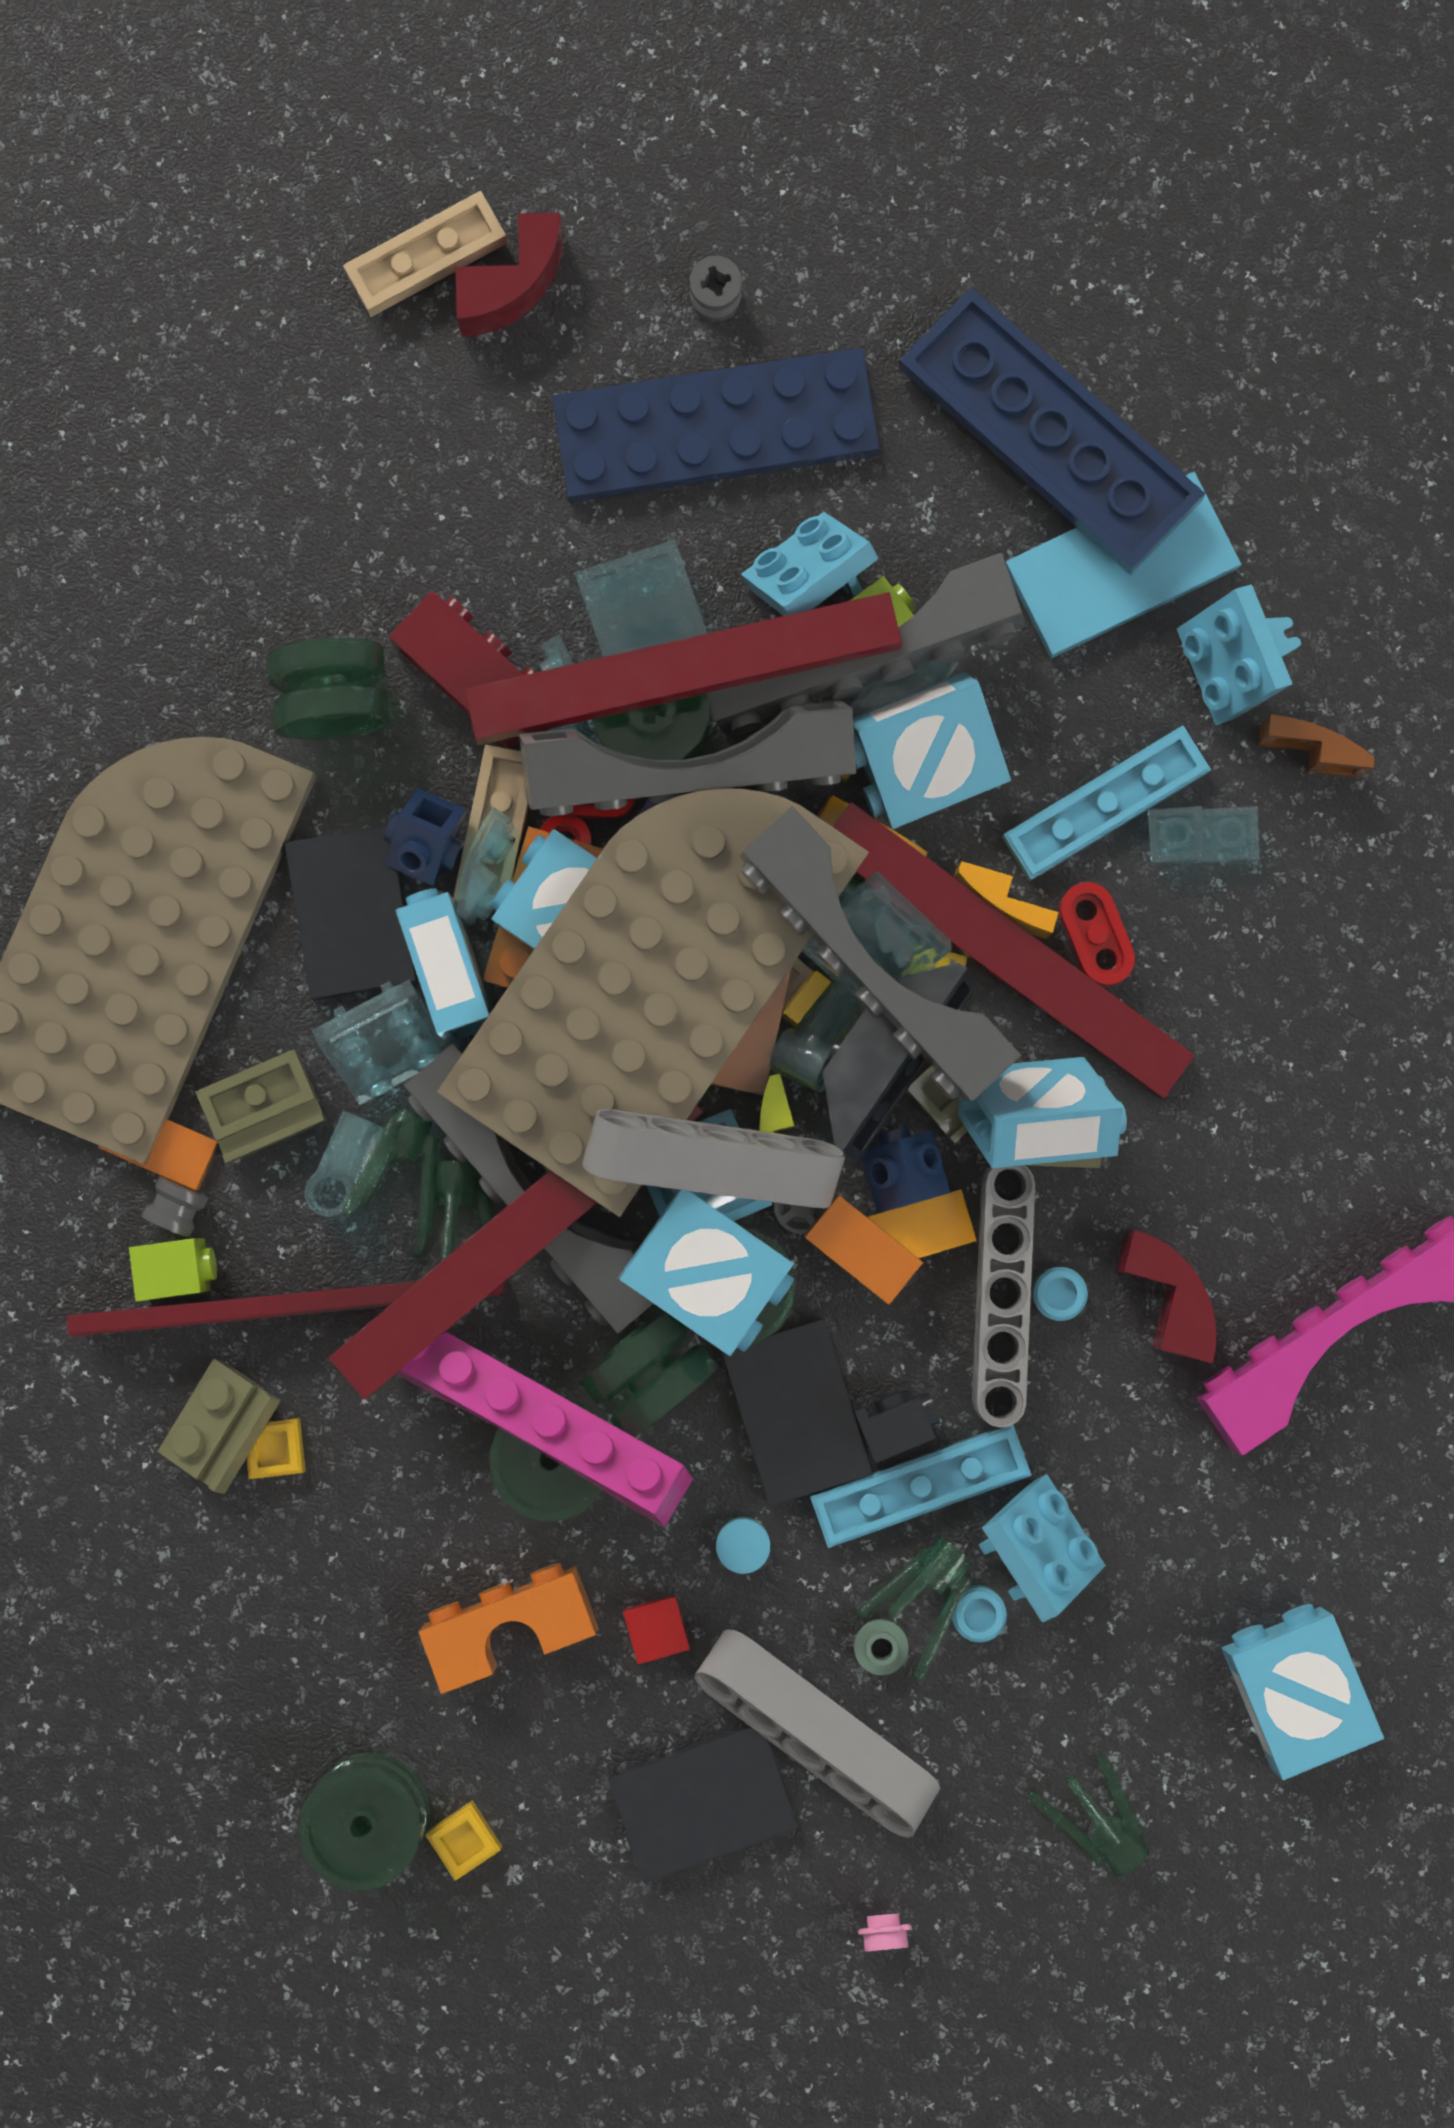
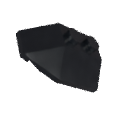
[823,963,980,1164]

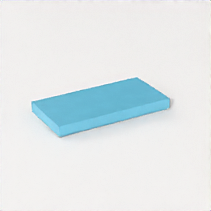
[1005,472,1241,659]

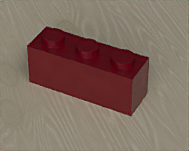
[388,590,535,750]

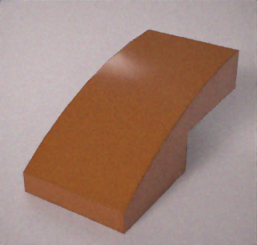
[1258,714,1375,778]

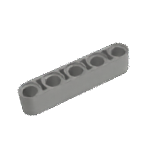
[582,1109,846,1208]
[972,1165,1035,1428]
[694,1629,940,1838]

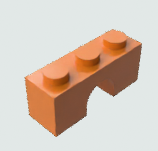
[418,1563,598,1694]

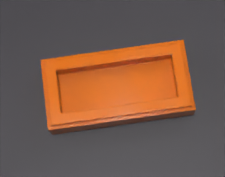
[98,1119,219,1191]
[803,1193,923,1305]

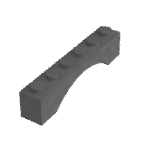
[706,553,1026,735]
[519,700,856,816]
[739,806,1022,1101]
[404,1037,654,1333]

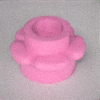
[858,1913,912,1952]

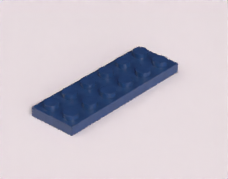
[899,287,1205,575]
[552,347,879,503]

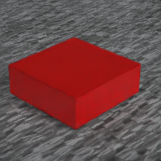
[623,1594,690,1664]

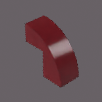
[456,212,564,337]
[1116,1230,1216,1364]

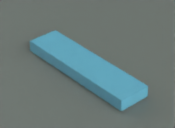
[1002,725,1211,882]
[810,1425,1032,1548]

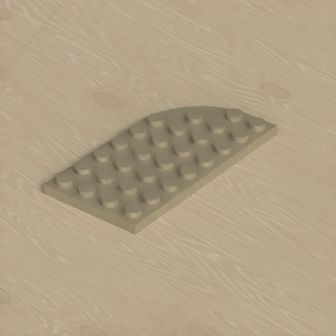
[0,737,317,1165]
[437,789,869,1217]

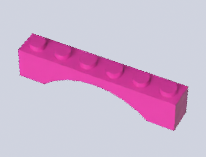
[1196,1216,1454,1456]
[396,1331,693,1527]

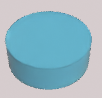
[1032,1267,1088,1321]
[716,1517,770,1574]
[951,1585,1007,1642]

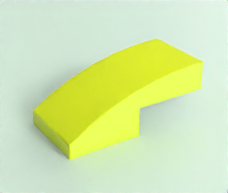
[759,1073,794,1133]

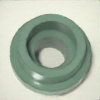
[854,1619,909,1675]

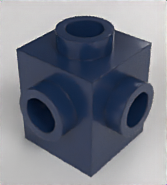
[384,788,467,886]
[861,1126,951,1214]

